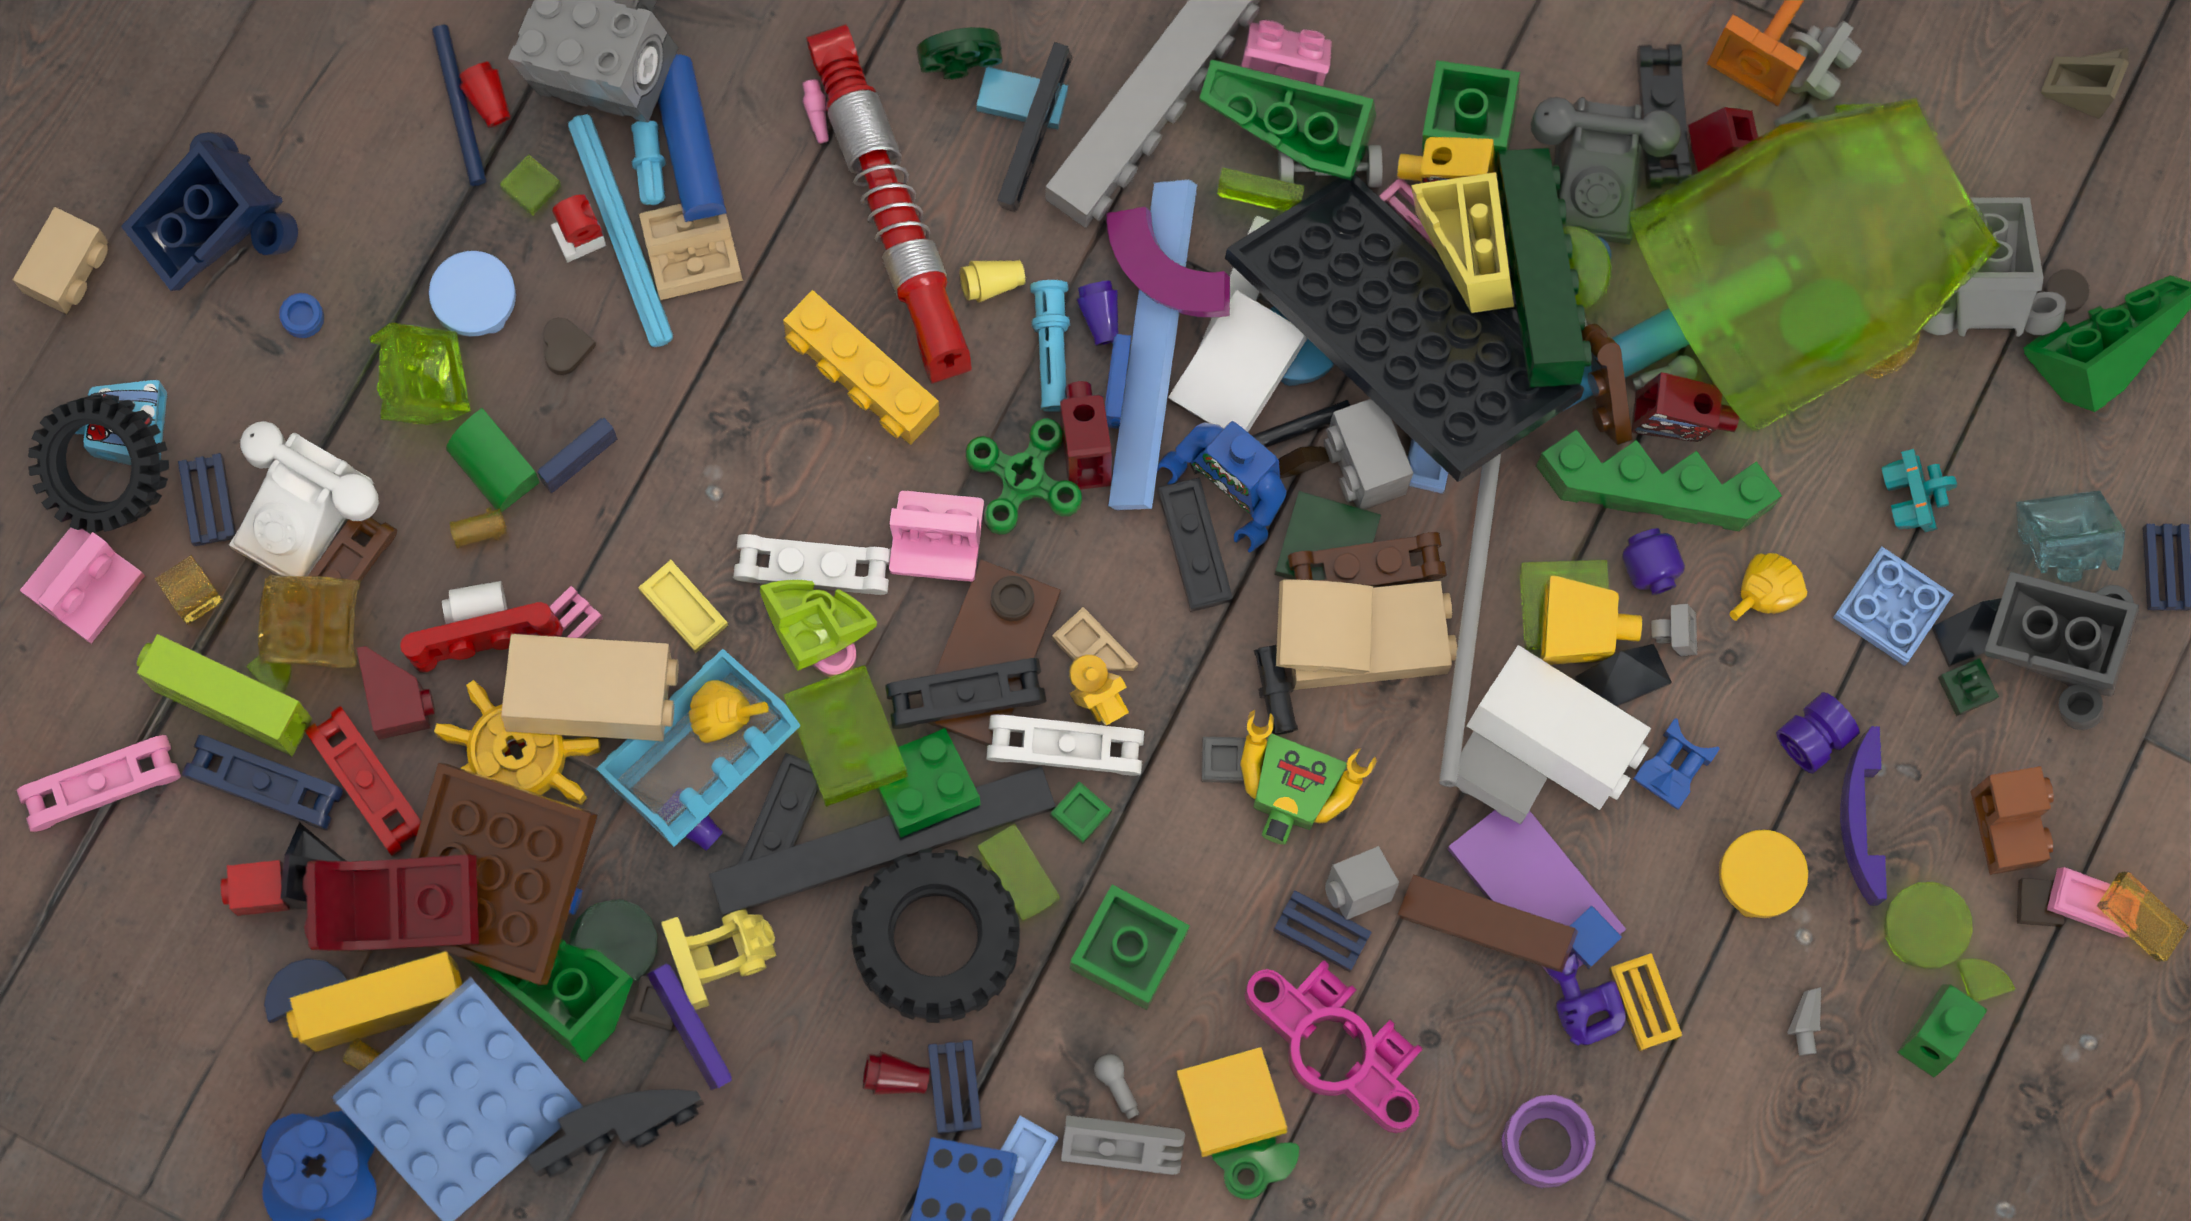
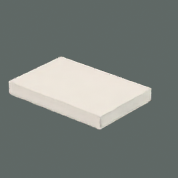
[1168,289,1307,432]

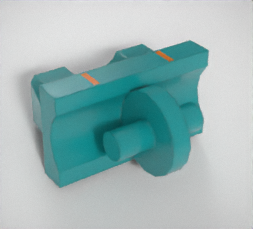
[1881,449,1958,532]

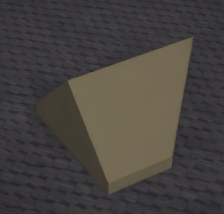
[2041,47,2129,119]

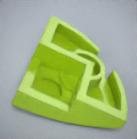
[759,580,877,671]

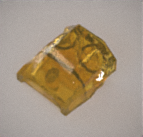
[258,575,360,668]

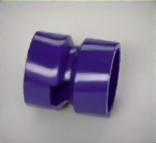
[1776,692,1860,774]

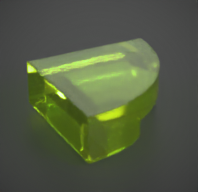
[246,638,292,693]
[1957,959,2016,1002]

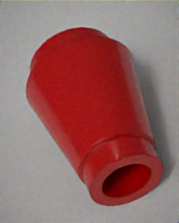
[459,61,511,128]

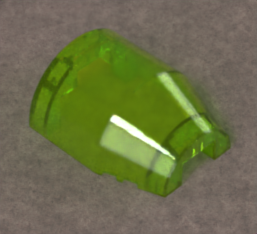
[1630,97,2001,431]

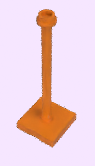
[1707,0,1806,106]

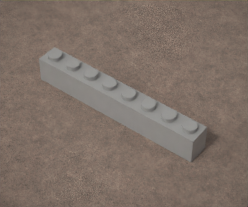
[1045,0,1260,228]

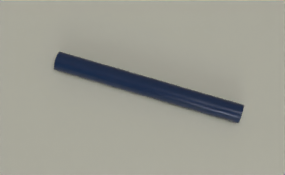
[432,25,486,186]

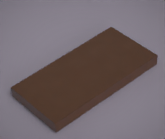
[921,559,1061,746]

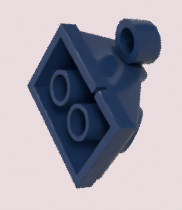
[121,132,298,291]

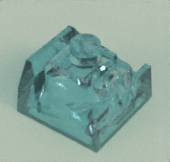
[2016,490,2125,582]

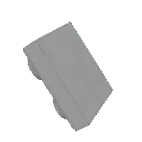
[1456,731,1548,825]

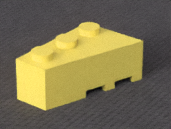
[1411,172,1514,313]

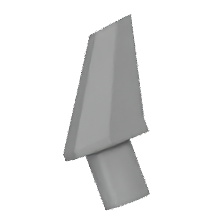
[1788,987,1821,1056]

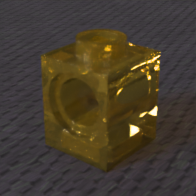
[155,555,224,625]

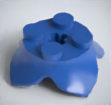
[261,1111,377,1221]

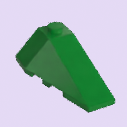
[1200,60,1376,180]
[2023,275,2191,412]

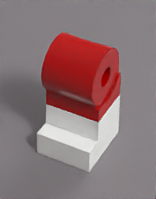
[551,194,606,263]

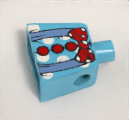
[75,380,167,465]

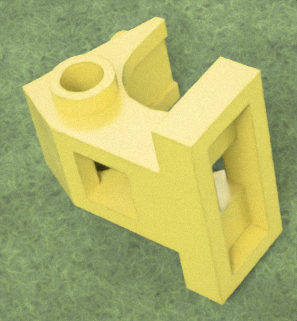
[661,909,776,1010]

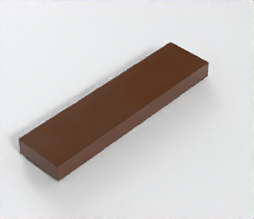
[1398,874,1578,973]

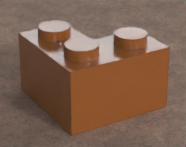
[1970,766,2054,875]

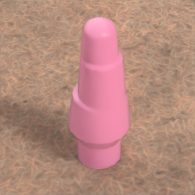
[803,80,829,144]

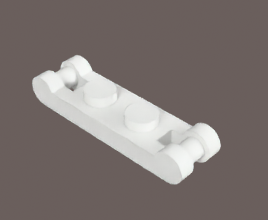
[733,534,891,595]
[986,715,1144,776]

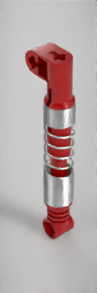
[806,24,972,384]

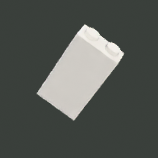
[1467,645,1651,810]

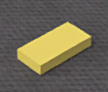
[638,560,728,653]

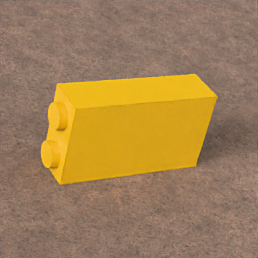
[286,951,463,1052]

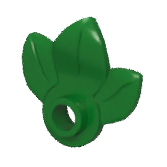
[1212,1136,1300,1200]

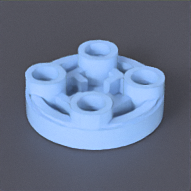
[429,251,516,336]

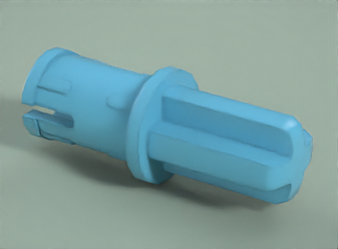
[631,120,666,206]

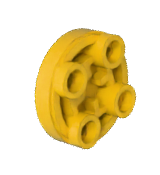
[1719,830,1808,918]

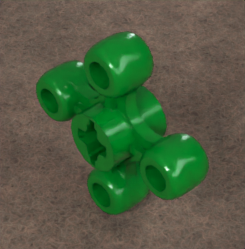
[965,418,1082,535]

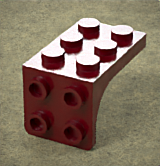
[303,855,479,951]

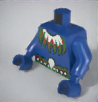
[1157,421,1286,552]

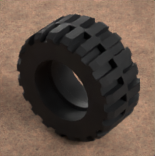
[851,848,1020,1023]

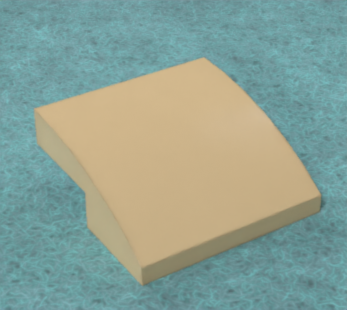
[639,204,743,300]
[1276,580,1373,674]

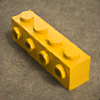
[783,290,939,445]

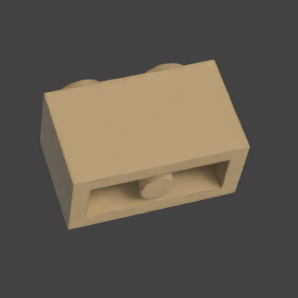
[13,207,108,314]

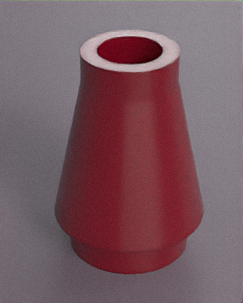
[863,1051,930,1095]

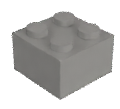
[1324,399,1413,510]

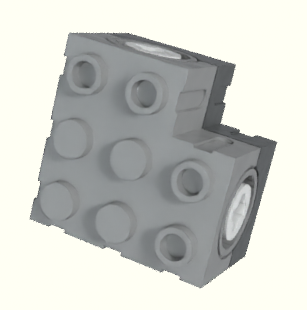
[508,0,678,123]

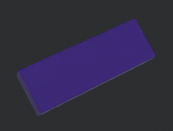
[646,964,732,1090]

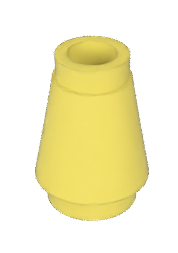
[960,260,1025,303]

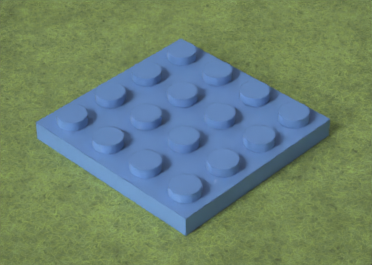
[332,977,583,1221]

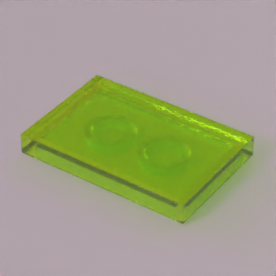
[783,665,908,807]

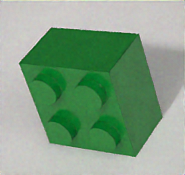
[1422,60,1520,166]
[1069,884,1190,1010]

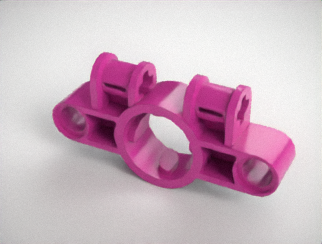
[1245,960,1423,1133]

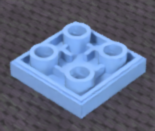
[1833,547,1954,666]

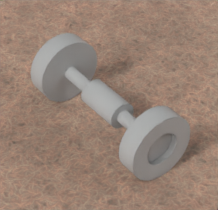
[1278,145,1382,189]

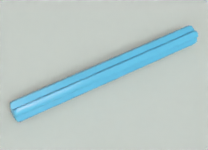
[568,114,673,347]

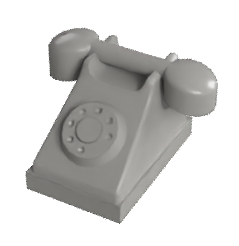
[1914,198,2066,336]

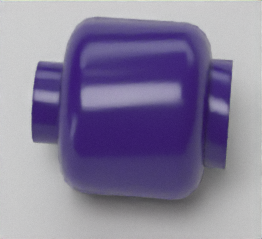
[1622,528,1685,595]

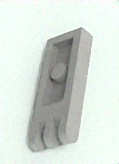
[1061,1115,1185,1175]

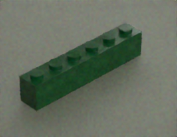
[1495,148,1592,387]

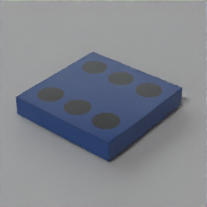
[910,1137,1018,1221]

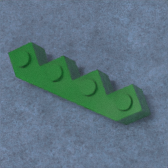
[1536,429,1782,532]

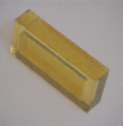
[2097,871,2189,962]

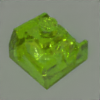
[369,322,471,425]

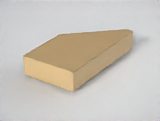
[1052,607,1138,671]

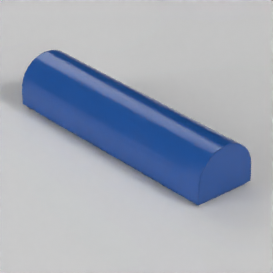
[658,55,726,222]

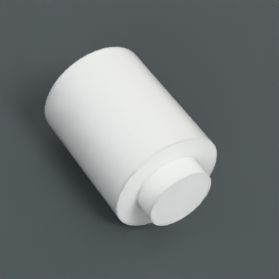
[442,581,507,624]

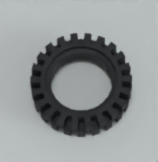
[28,394,169,533]

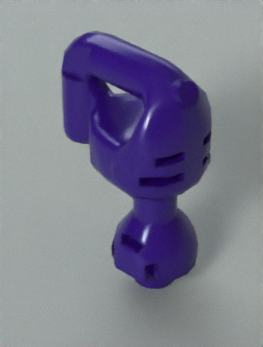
[1545,951,1626,1046]

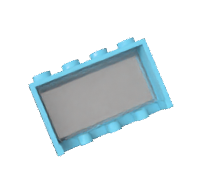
[596,649,801,847]

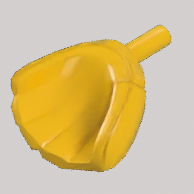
[1729,553,1807,620]
[689,680,769,743]

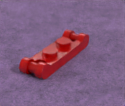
[400,602,563,672]
[304,705,421,856]

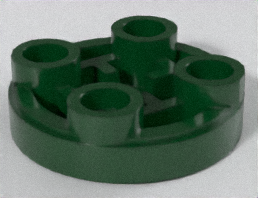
[916,27,1003,80]

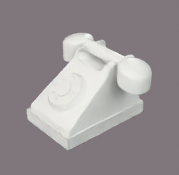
[229,421,379,588]

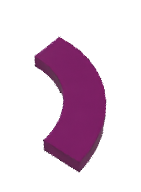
[1107,207,1230,318]

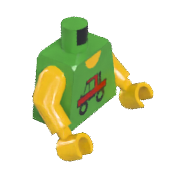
[1240,710,1377,845]

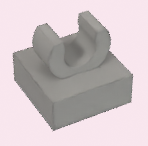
[1651,604,1697,656]

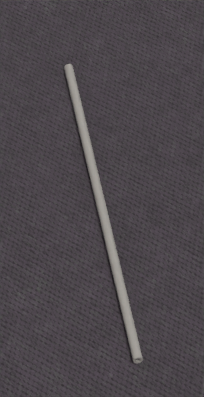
[1439,453,1501,787]

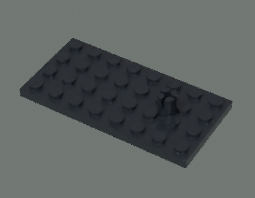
[1225,174,1584,482]

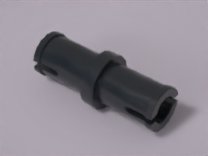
[1254,645,1298,735]

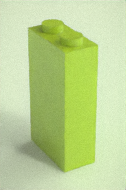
[137,634,312,757]

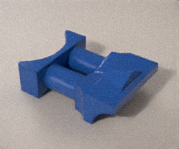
[1633,718,1720,810]

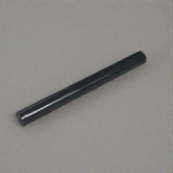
[1190,400,1351,475]

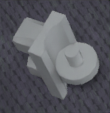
[1788,21,1862,101]

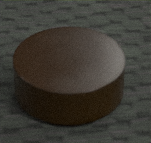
[2044,269,2089,314]
[991,576,1034,621]

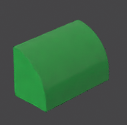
[446,408,540,514]

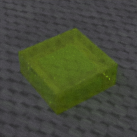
[500,154,561,216]

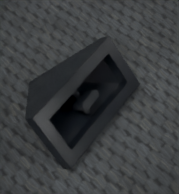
[1932,598,2002,667]
[1575,644,1672,707]

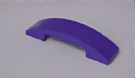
[1840,726,1887,906]

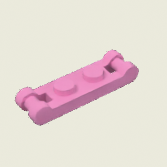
[17,735,181,832]

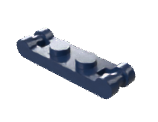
[181,734,344,831]

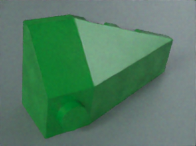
[466,939,633,1063]

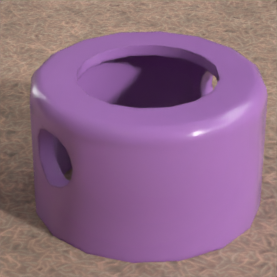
[1501,1095,1595,1188]

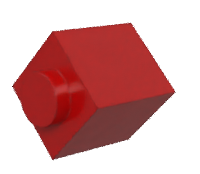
[221,860,290,916]

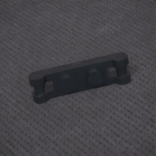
[1637,44,1692,189]
[885,658,1047,729]

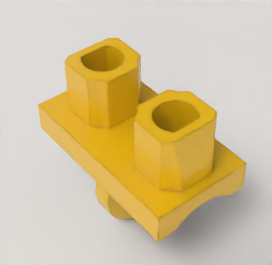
[1069,654,1129,725]

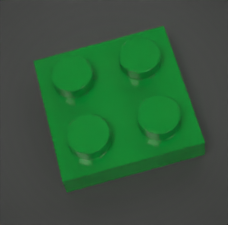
[865,728,981,838]

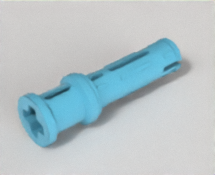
[1030,280,1070,412]

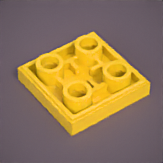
[1177,1047,1287,1157]

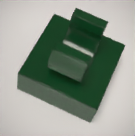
[1938,658,1999,716]

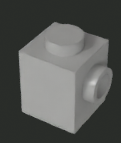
[1325,846,1399,920]

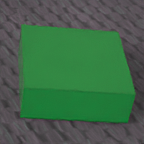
[1050,781,1112,844]

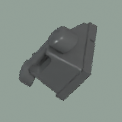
[1531,97,1681,244]
[1985,572,2139,730]

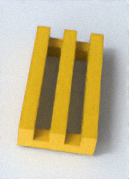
[1609,953,1682,1052]

